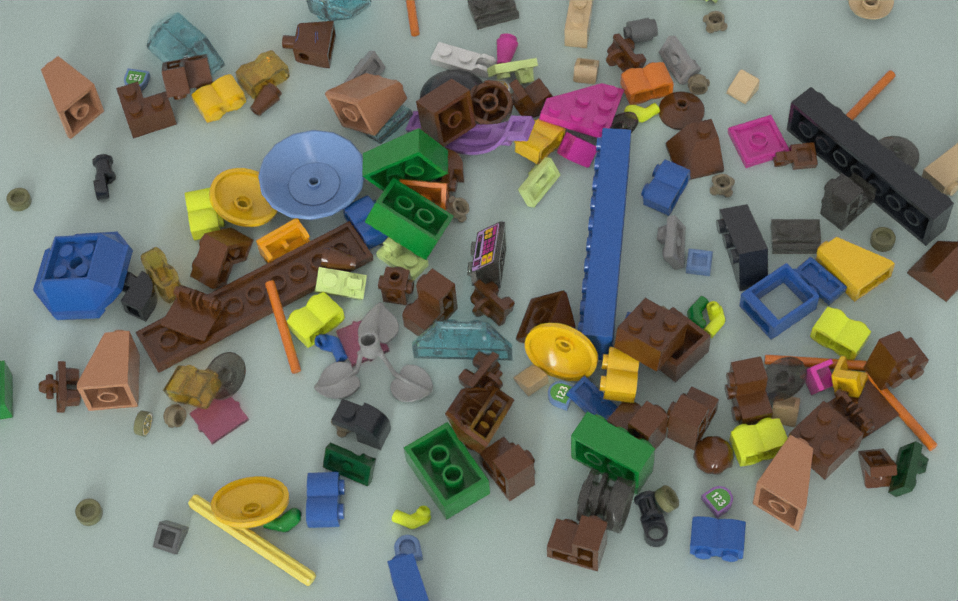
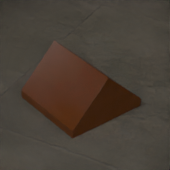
[907,241,958,302]

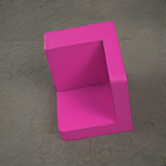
[557,132,597,168]
[801,359,833,395]

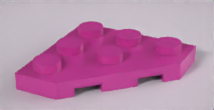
[539,83,624,138]

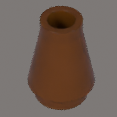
[250,82,282,117]
[321,246,357,270]

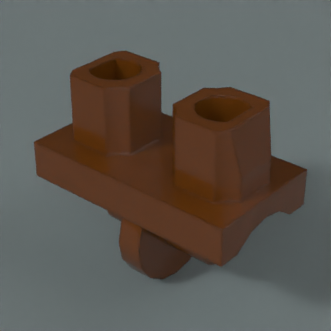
[606,33,646,73]
[470,280,515,326]
[458,351,503,389]
[38,361,80,413]

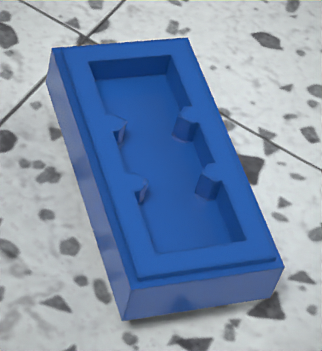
[796,256,847,305]
[566,375,618,420]

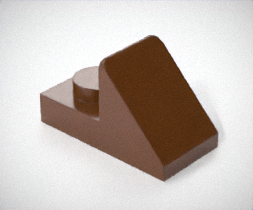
[858,448,897,488]

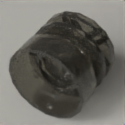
[576,468,636,534]

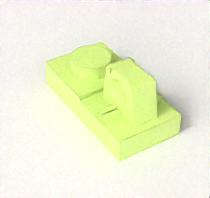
[487,58,538,84]
[518,157,560,207]
[376,237,429,281]
[315,267,367,300]

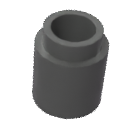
[623,18,658,43]

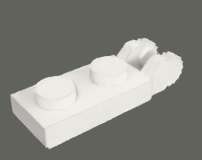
[430,42,496,78]

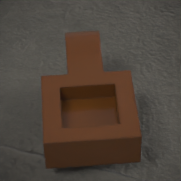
[773,142,818,170]

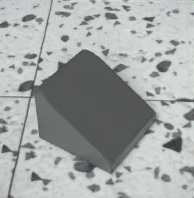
[153,520,189,554]

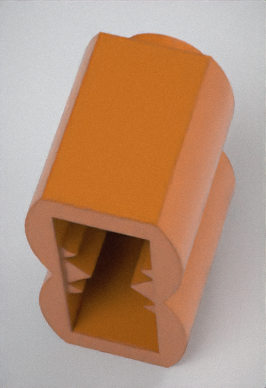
[620,62,674,105]

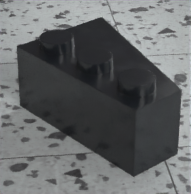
[716,204,768,291]

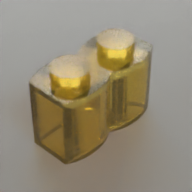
[235,50,290,99]
[140,247,182,304]
[163,365,223,409]

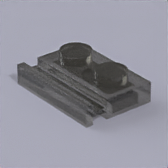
[467,0,519,30]
[770,219,821,254]

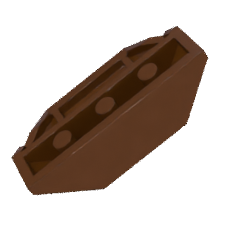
[445,386,515,454]

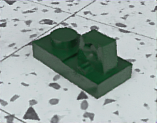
[888,441,929,497]
[323,442,376,487]

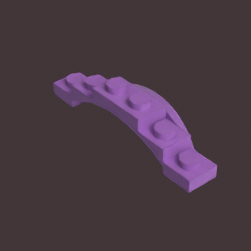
[405,111,535,155]

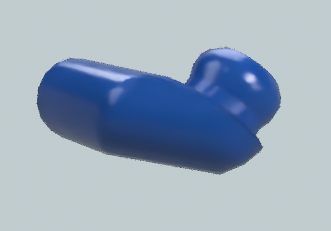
[314,334,348,362]

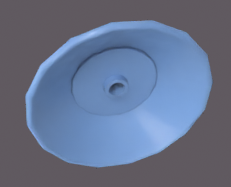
[258,130,365,220]

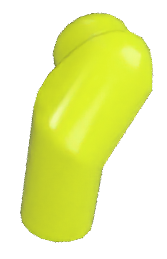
[624,103,660,123]
[703,301,726,338]
[392,506,431,529]

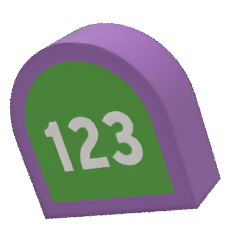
[701,486,733,519]

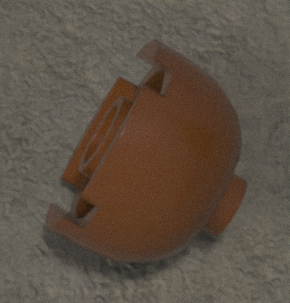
[470,80,513,124]

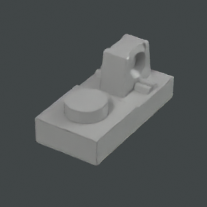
[658,36,701,84]
[344,51,386,83]
[657,215,686,270]

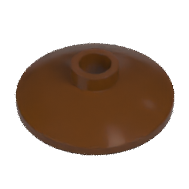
[659,91,705,130]

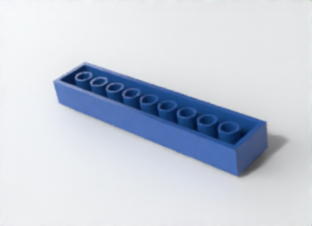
[578,128,631,360]

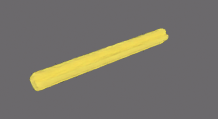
[188,494,316,586]

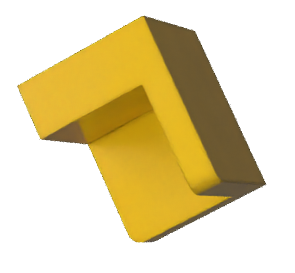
[831,356,868,398]

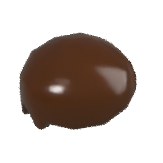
[693,436,734,475]

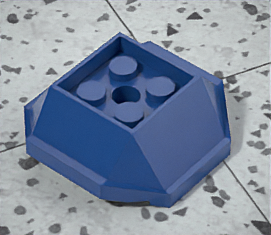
[33,231,133,320]

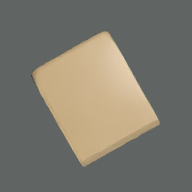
[573,58,599,84]
[726,69,760,104]
[513,364,548,397]
[772,394,800,427]

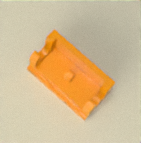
[256,218,310,263]

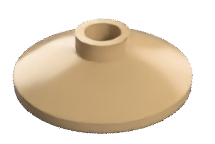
[848,0,894,19]

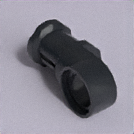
[92,154,116,200]
[634,490,668,547]

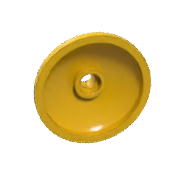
[209,168,278,227]
[525,323,598,381]
[211,476,289,528]

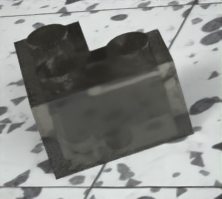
[820,173,877,231]

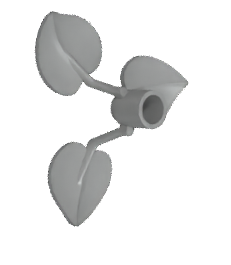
[314,302,433,402]

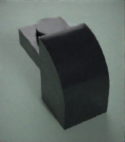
[120,271,158,322]
[331,399,391,450]

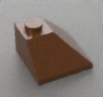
[665,119,724,180]
[516,290,576,344]

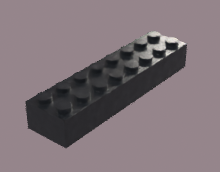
[786,87,954,246]

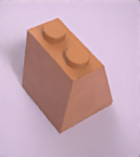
[41,56,104,139]
[325,73,407,136]
[77,330,140,411]
[753,435,813,531]

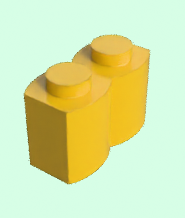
[191,74,246,123]
[514,117,566,165]
[599,347,639,403]

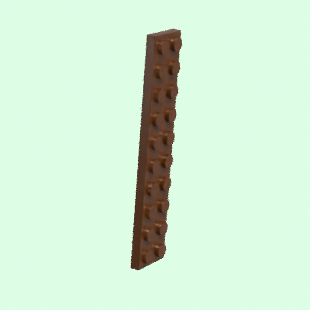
[136,221,373,373]

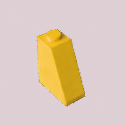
[816,237,895,302]

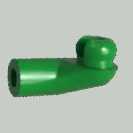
[687,296,709,329]
[263,508,302,533]

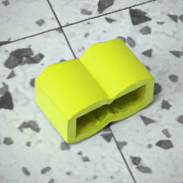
[185,188,225,240]
[287,292,345,348]
[810,307,871,360]
[729,418,788,466]

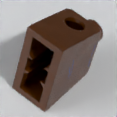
[282,21,336,69]

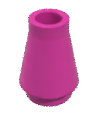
[496,33,518,64]

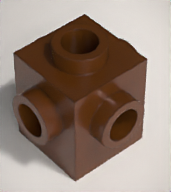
[378,266,415,305]

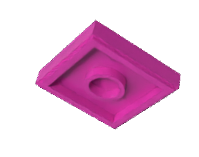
[728,115,789,168]

